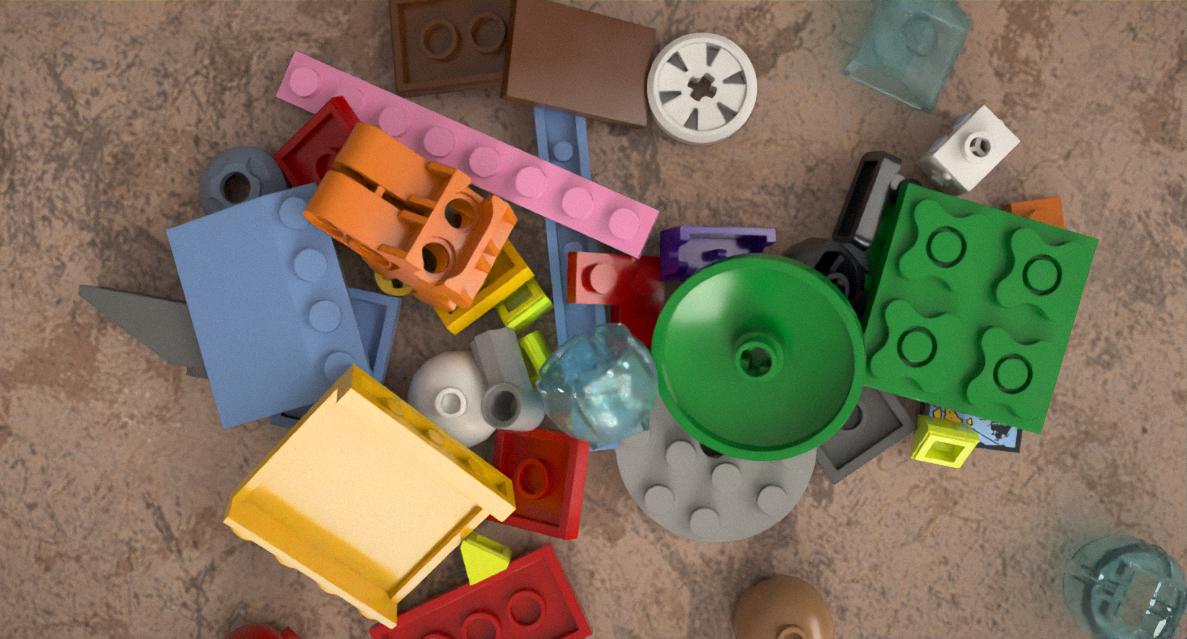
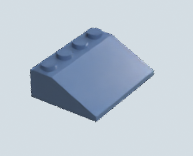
[166,182,374,429]

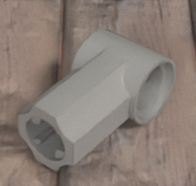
[470,327,546,432]

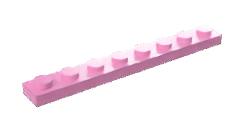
[276,51,660,259]

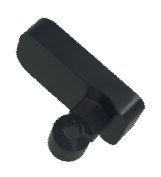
[832,151,922,252]

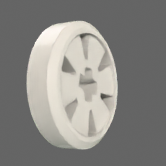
[647,32,757,146]

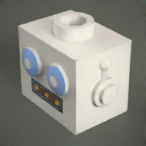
[915,105,1020,197]

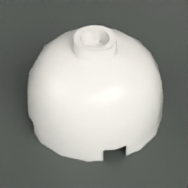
[407,350,496,448]

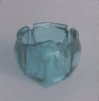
[535,323,658,450]
[1063,535,1187,639]

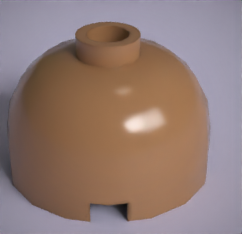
[732,574,835,639]

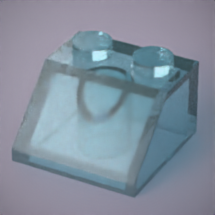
[841,0,973,114]

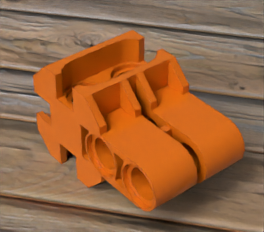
[302,122,518,312]

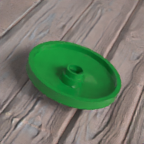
[651,253,866,461]

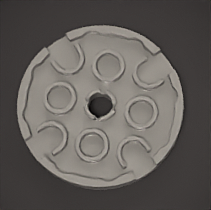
[615,364,817,543]

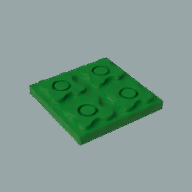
[861,183,1099,435]

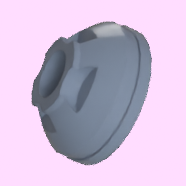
[199,146,292,215]

